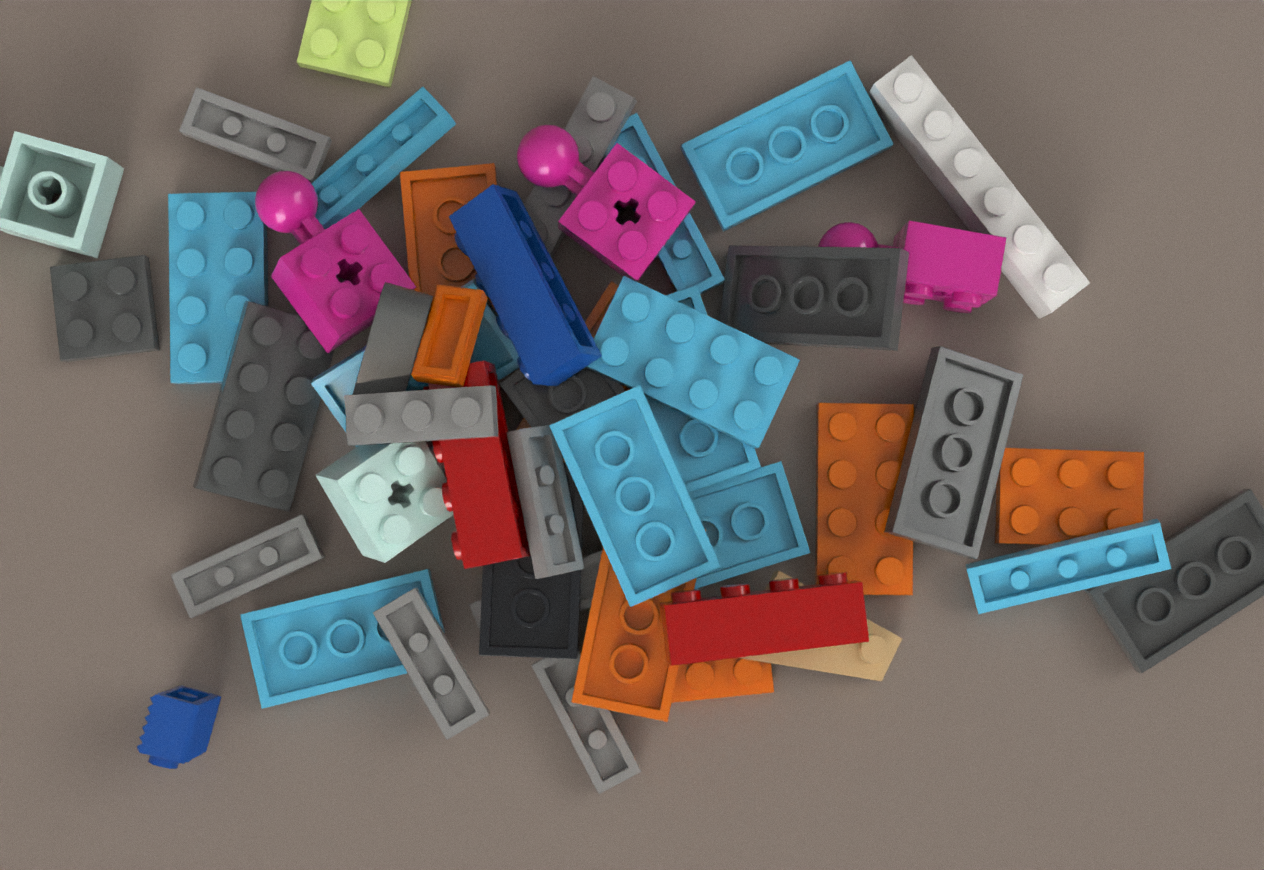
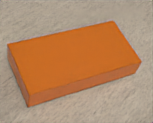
[411,285,488,388]

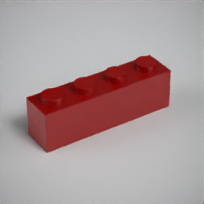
[423,360,531,569]
[660,572,869,666]

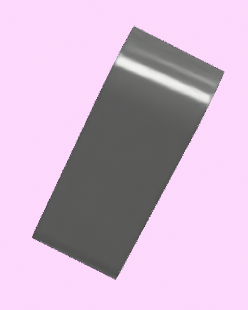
[352,282,433,395]

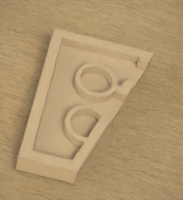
[739,571,903,681]

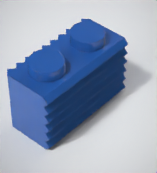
[136,685,221,769]

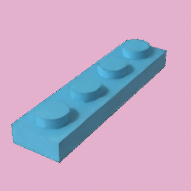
[312,87,456,229]
[606,113,725,295]
[966,518,1171,614]

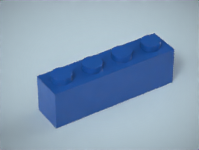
[449,184,602,387]

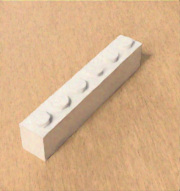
[868,55,1090,319]

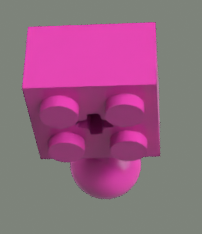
[517,125,696,282]
[255,171,416,353]
[818,220,1006,313]

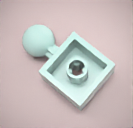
[0,131,124,259]
[315,441,453,563]

